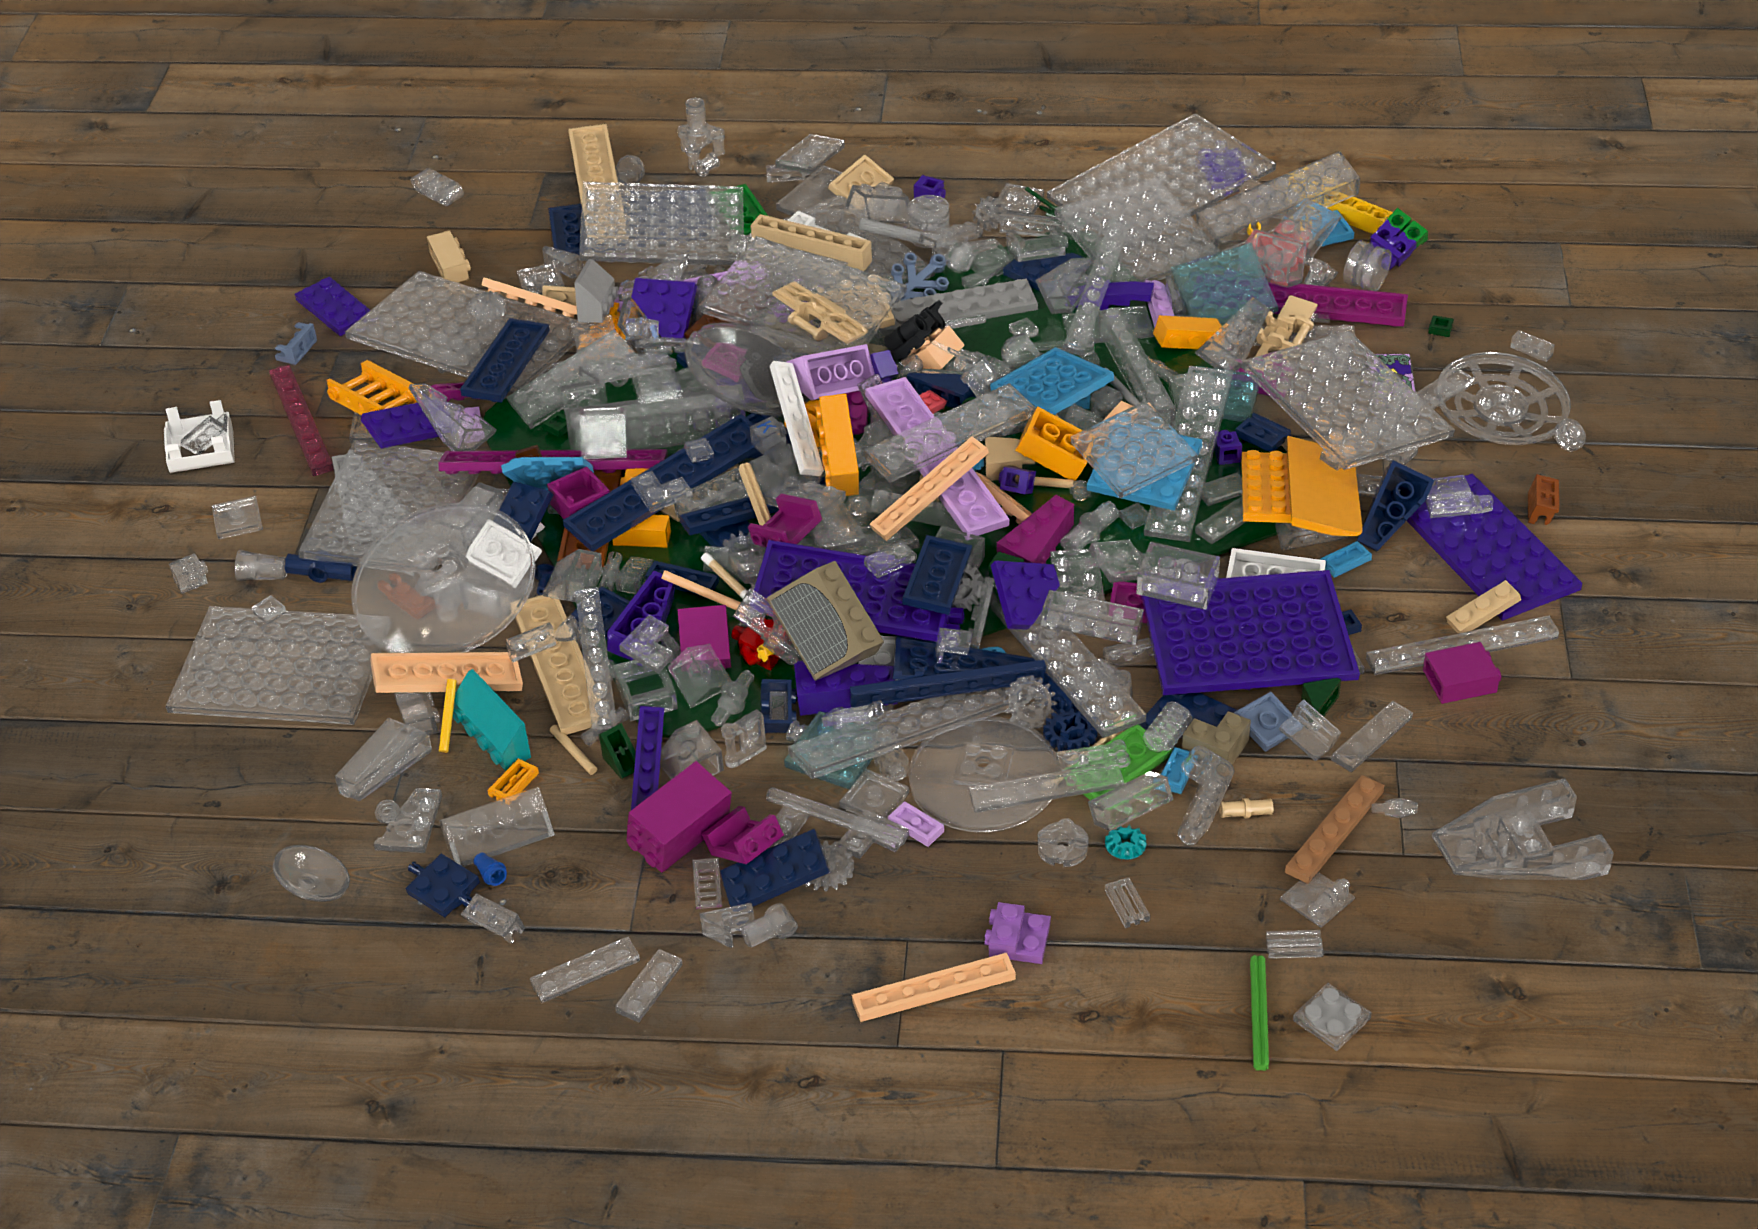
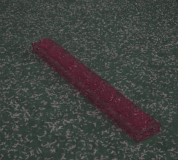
[269,365,334,476]

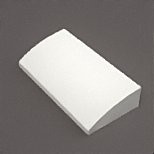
[1226,548,1326,578]

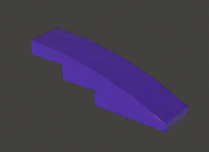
[1067,281,1154,311]

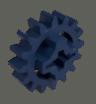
[1043,708,1098,755]

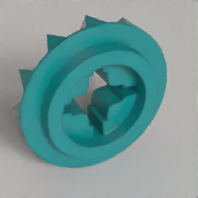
[1105,825,1147,859]

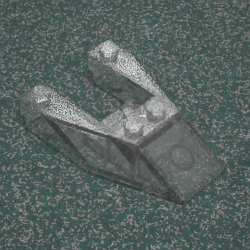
[1432,778,1614,880]

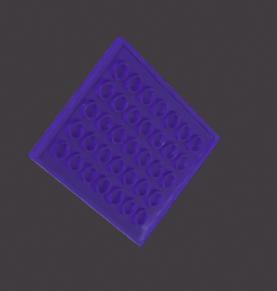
[1140,570,1360,695]

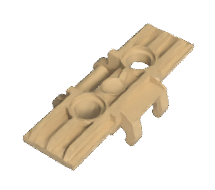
[772,281,868,344]
[1248,295,1318,375]

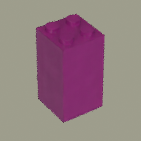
[626,761,732,873]

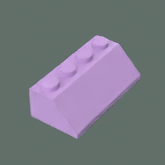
[787,344,877,400]

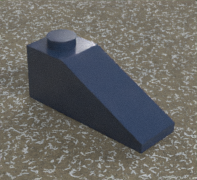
[907,373,977,411]

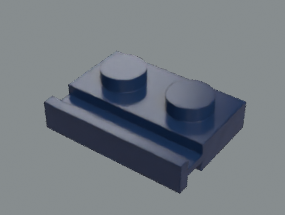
[1235,413,1291,452]

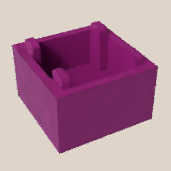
[547,467,610,519]

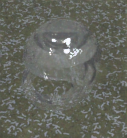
[1001,333,1041,370]

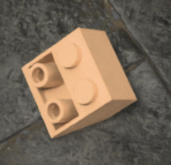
[902,325,964,373]

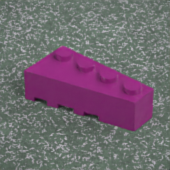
[997,495,1074,564]

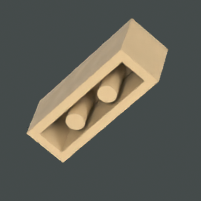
[427,231,471,286]

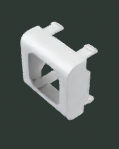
[164,400,235,473]

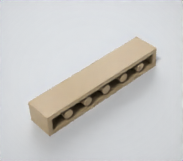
[751,214,872,272]

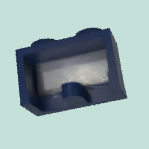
[761,679,796,734]

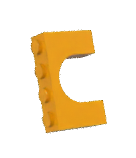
[612,468,671,548]

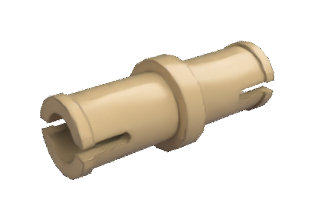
[1219,798,1273,819]

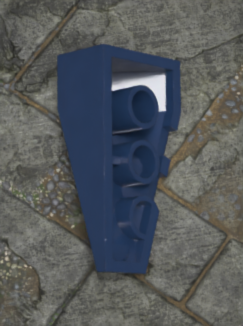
[1356,460,1435,551]

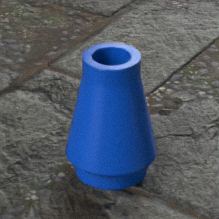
[474,853,507,886]

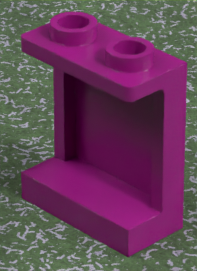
[748,493,822,547]
[702,806,784,864]

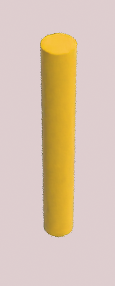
[439,679,457,753]

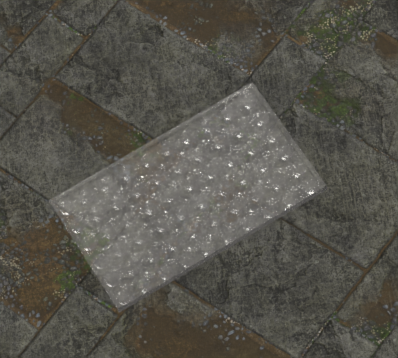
[1047,113,1276,252]
[345,271,590,395]

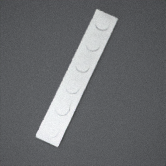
[770,361,824,476]

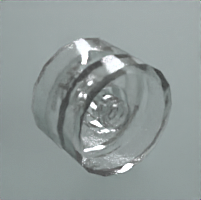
[1343,240,1391,291]

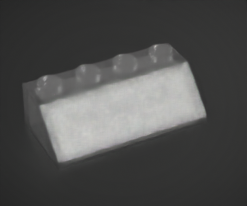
[438,787,555,867]

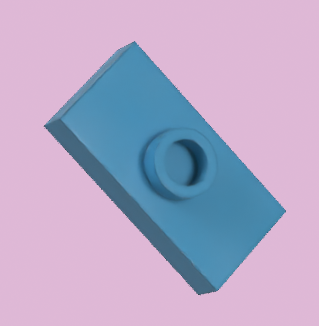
[1320,541,1372,578]
[1157,747,1198,794]

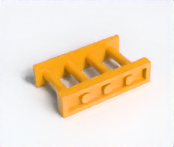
[327,360,423,415]

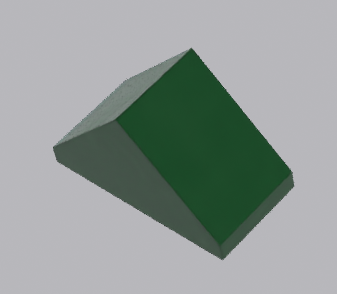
[1301,678,1341,727]
[599,723,636,779]

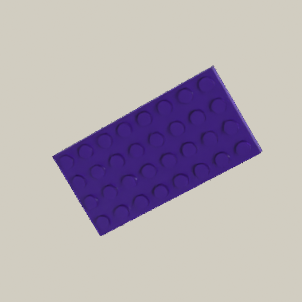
[1407,473,1583,621]
[749,540,947,642]

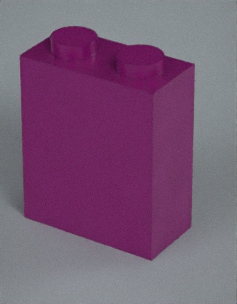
[1423,642,1501,704]

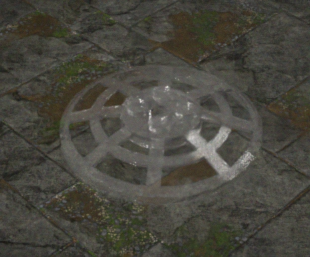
[1436,352,1571,445]

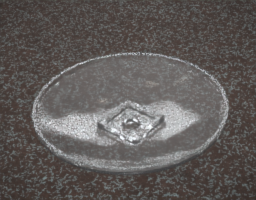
[351,502,535,653]

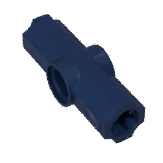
[284,552,358,583]

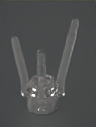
[922,340,976,376]

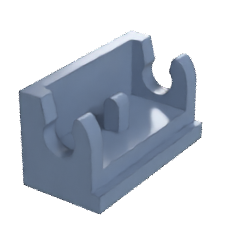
[275,323,317,365]

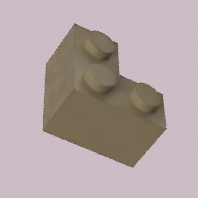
[1182,711,1251,773]

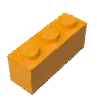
[1153,315,1226,350]

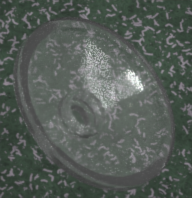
[273,845,350,902]

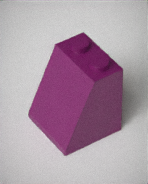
[678,605,731,673]

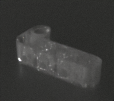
[1178,746,1234,845]

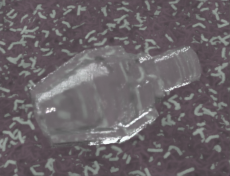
[1372,798,1418,818]

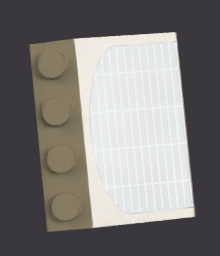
[767,561,884,681]

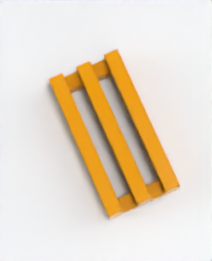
[487,758,539,805]

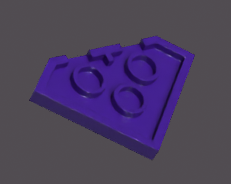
[631,278,697,343]
[990,561,1060,630]

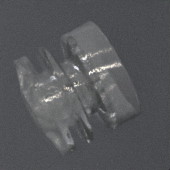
[907,195,950,248]

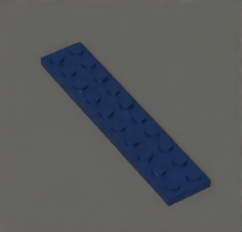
[563,414,770,552]

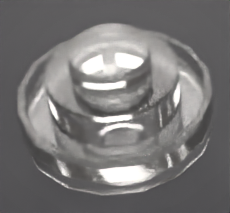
[1554,418,1586,452]

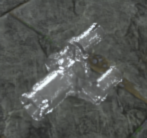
[677,98,725,170]

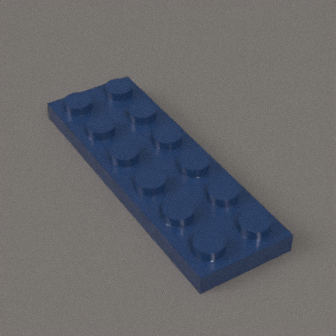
[460,318,550,403]

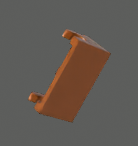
[1528,474,1559,525]

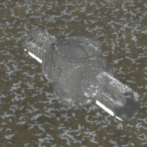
[711,670,754,726]

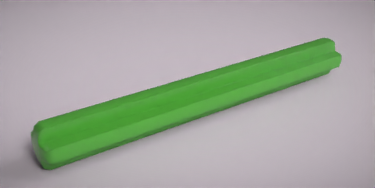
[1250,955,1269,1071]

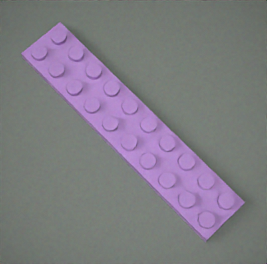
[865,377,1010,539]

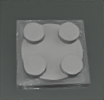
[1293,983,1372,1051]

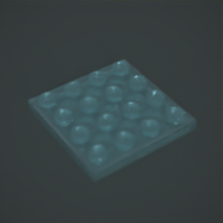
[1171,243,1278,328]

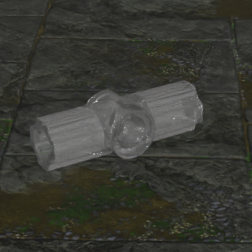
[1061,501,1119,555]

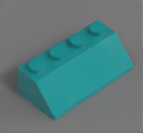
[453,669,531,771]

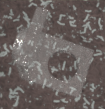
[935,628,972,663]

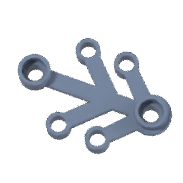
[890,253,949,302]

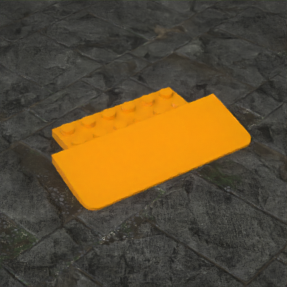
[1241,436,1363,536]

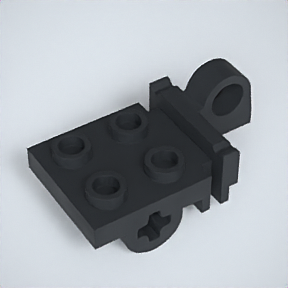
[884,300,946,362]

